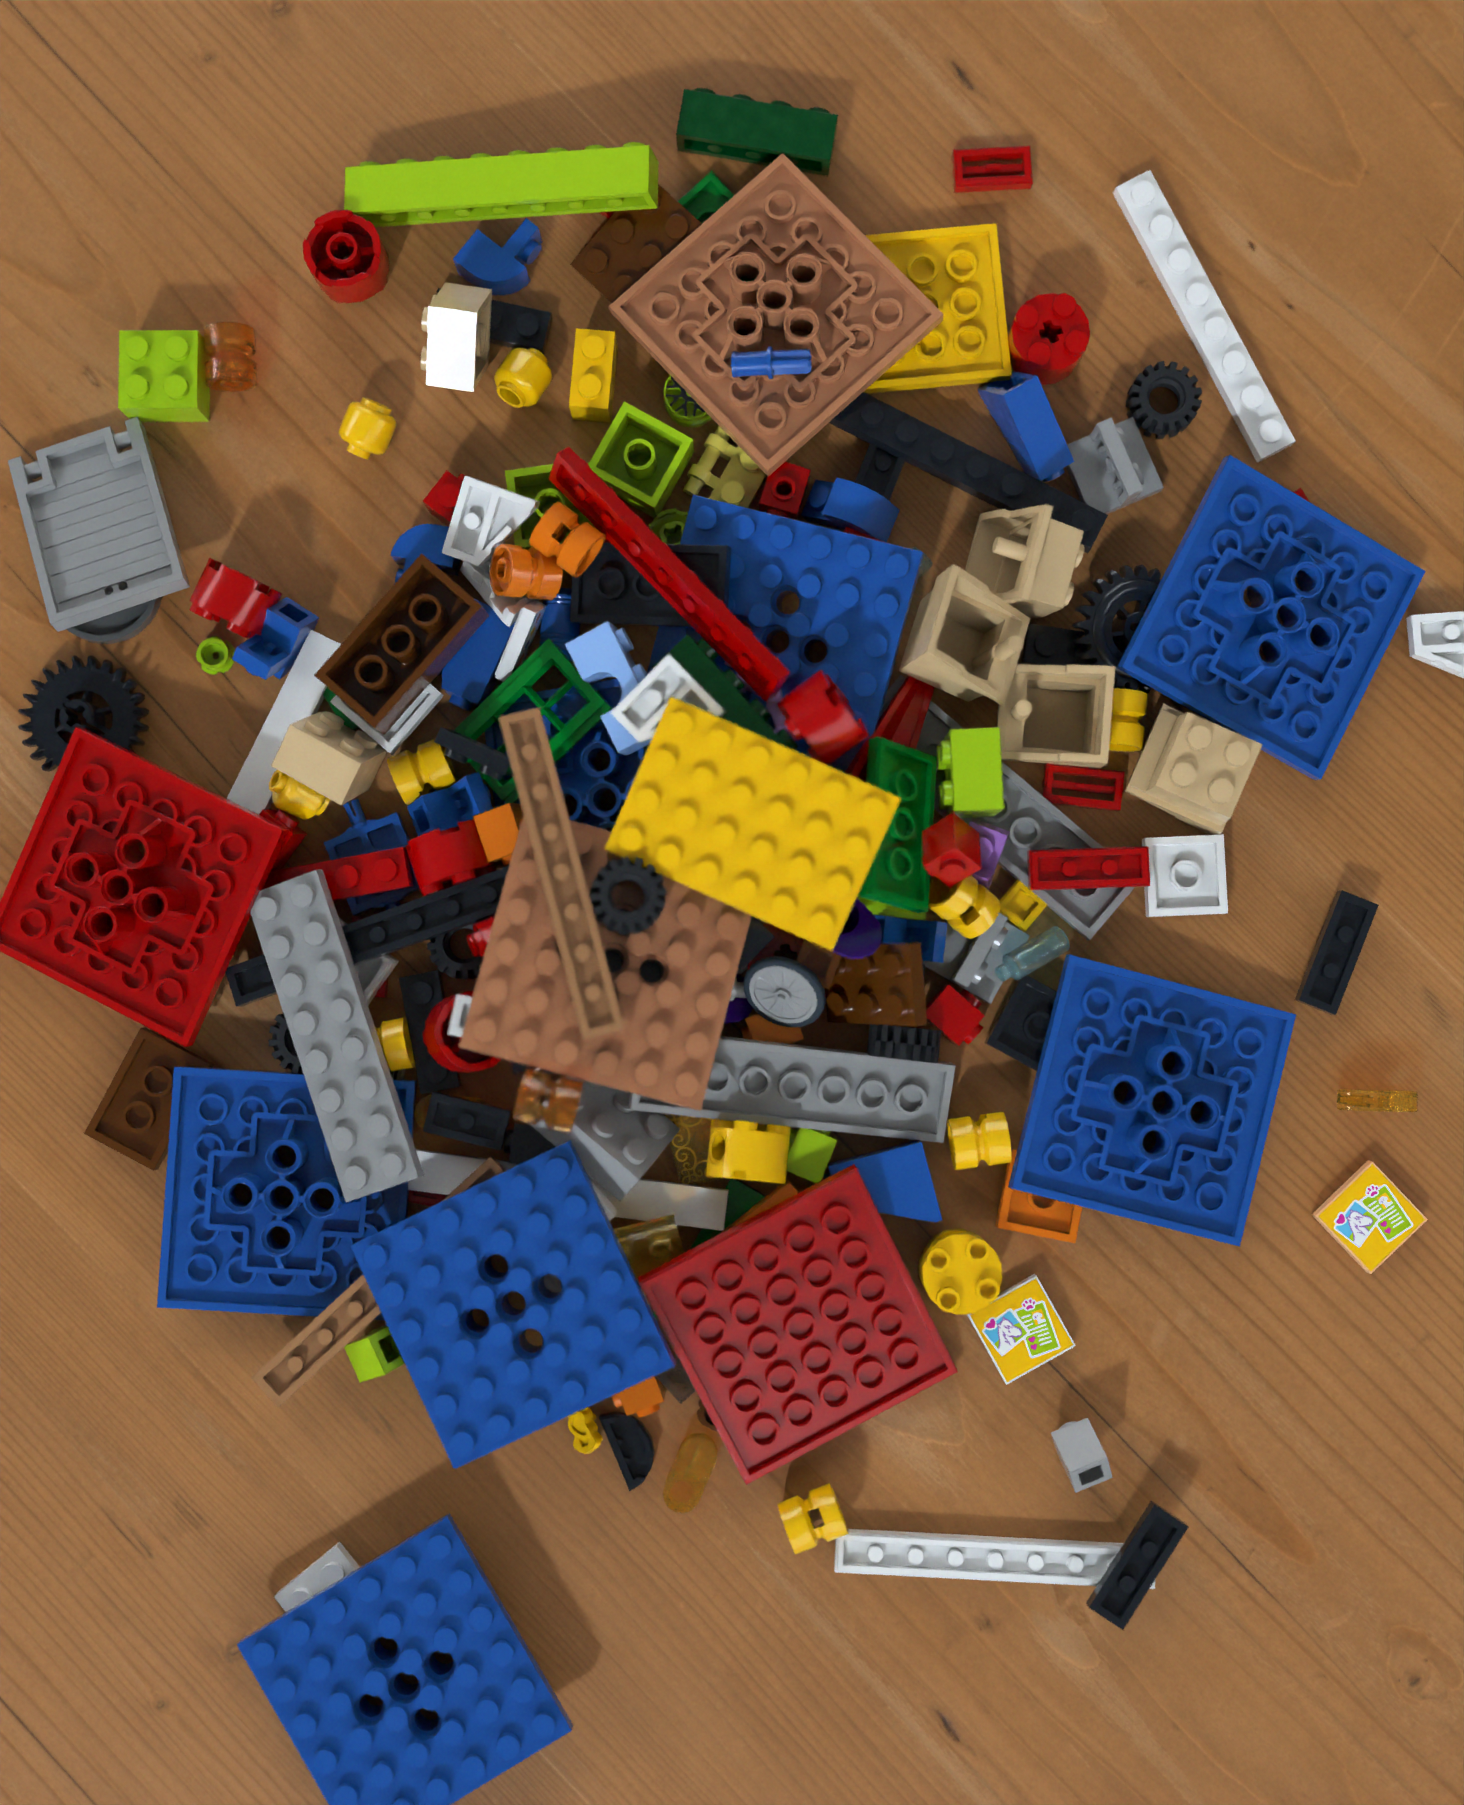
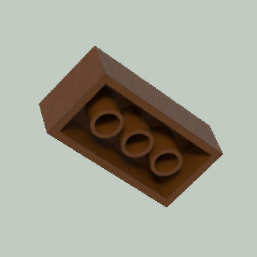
[314,553,490,735]

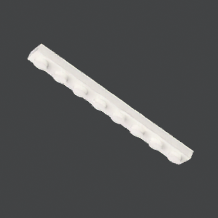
[1113,170,1296,463]

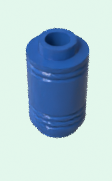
[539,587,580,662]

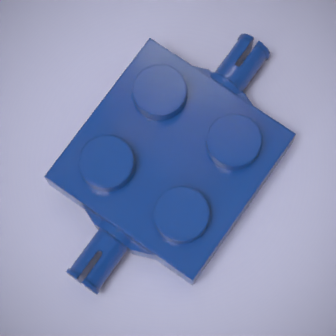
[324,799,420,916]

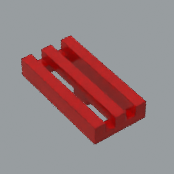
[952,146,1033,193]
[1042,763,1125,812]

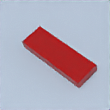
[1027,846,1150,891]

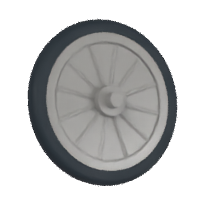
[743,956,826,1027]

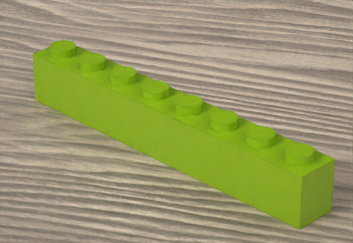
[344,142,659,227]

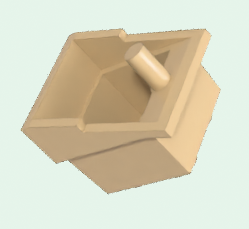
[965,504,1084,620]
[899,565,1030,706]
[997,664,1115,768]
[1125,703,1263,835]

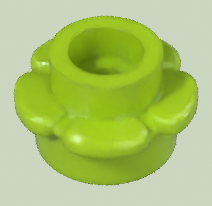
[196,636,235,675]

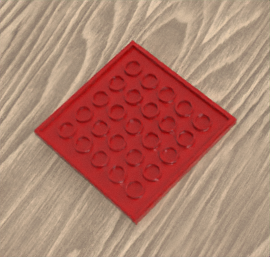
[637,1164,958,1485]

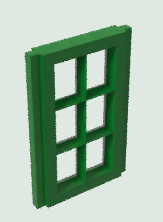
[454,638,613,804]

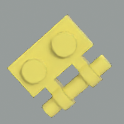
[683,426,767,508]

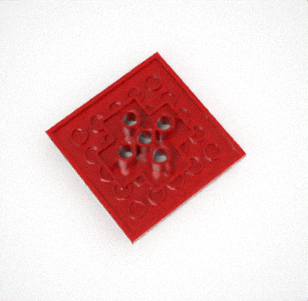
[0,727,289,1047]

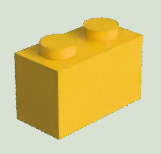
[569,328,618,423]

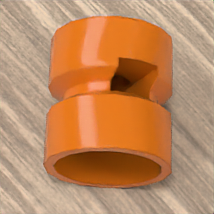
[529,502,606,578]
[489,544,563,600]

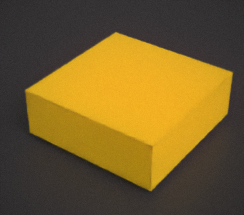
[999,880,1047,932]

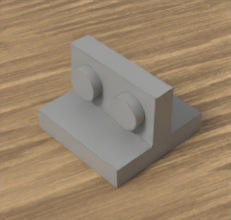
[1066,417,1164,514]
[922,913,1030,1004]

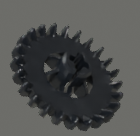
[1072,565,1161,694]
[18,655,149,772]

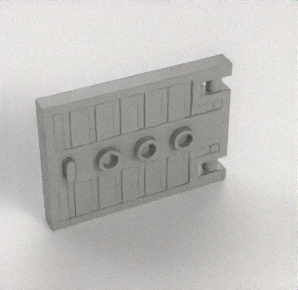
[8,417,190,632]

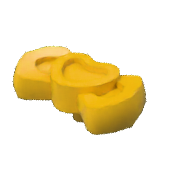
[568,1407,603,1454]

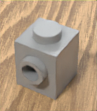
[1051,1418,1113,1493]

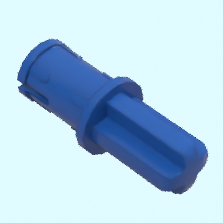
[731,346,812,379]

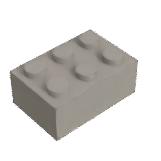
[528,1076,680,1201]

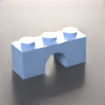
[565,621,651,756]

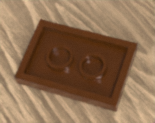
[570,184,702,303]
[825,942,927,1026]
[84,1028,214,1171]

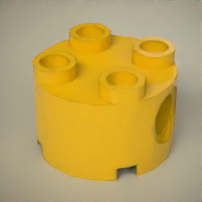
[706,1119,791,1184]
[918,1229,1002,1315]

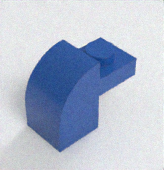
[453,218,542,296]
[801,477,900,543]
[391,524,461,583]
[232,597,319,680]
[407,772,493,836]
[874,915,947,963]

